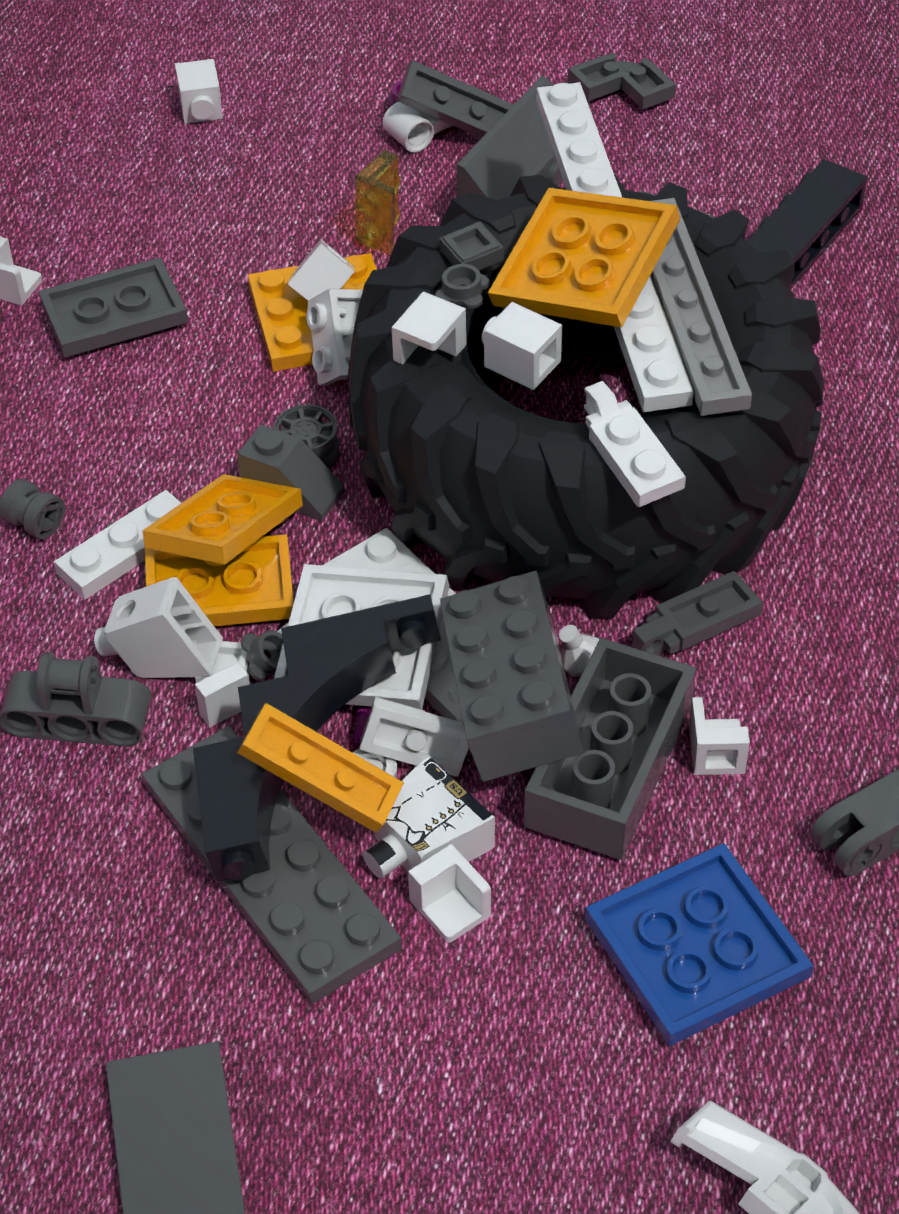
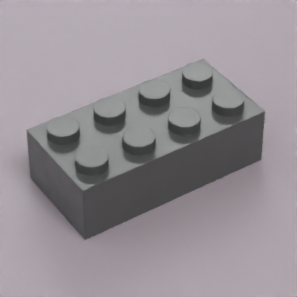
[440,570,585,782]
[524,637,696,861]

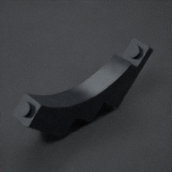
[193,594,441,881]

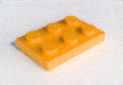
[142,474,303,566]
[145,534,294,626]

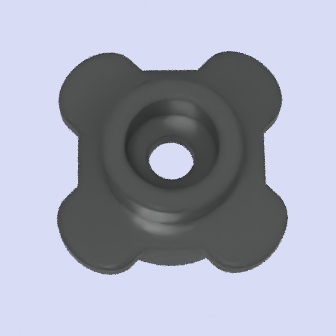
[435,264,489,309]
[241,630,283,681]

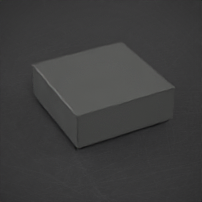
[439,222,504,270]

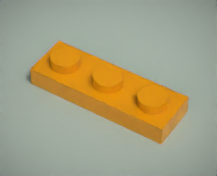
[237,703,404,833]

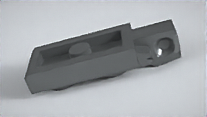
[631,571,764,655]

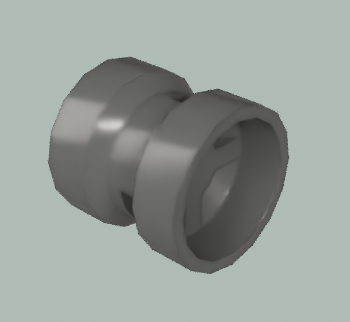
[0,478,66,540]

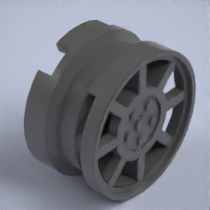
[274,404,339,469]

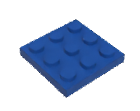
[584,843,814,1047]

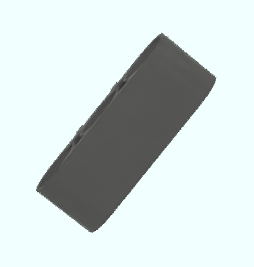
[0,652,152,746]

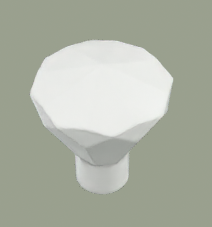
[559,625,599,677]

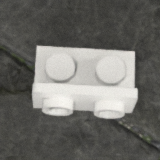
[306,289,363,385]

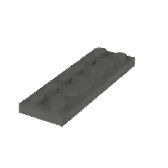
[141,726,402,1005]

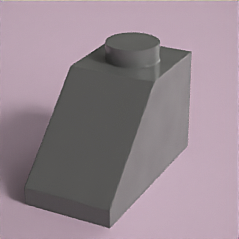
[237,424,344,522]

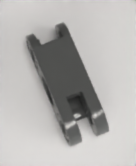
[810,769,899,876]

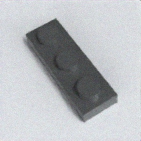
[396,60,514,138]

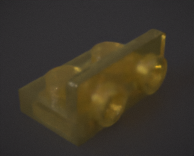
[355,150,400,256]

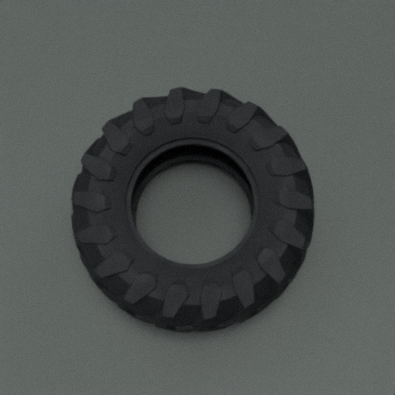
[348,173,824,618]

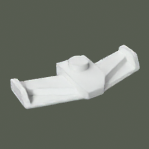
[670,1100,860,1214]

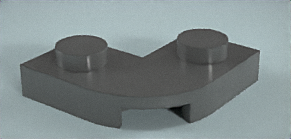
[568,53,676,110]

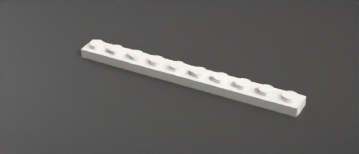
[536,82,694,412]

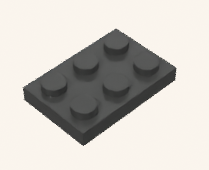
[38,257,188,358]

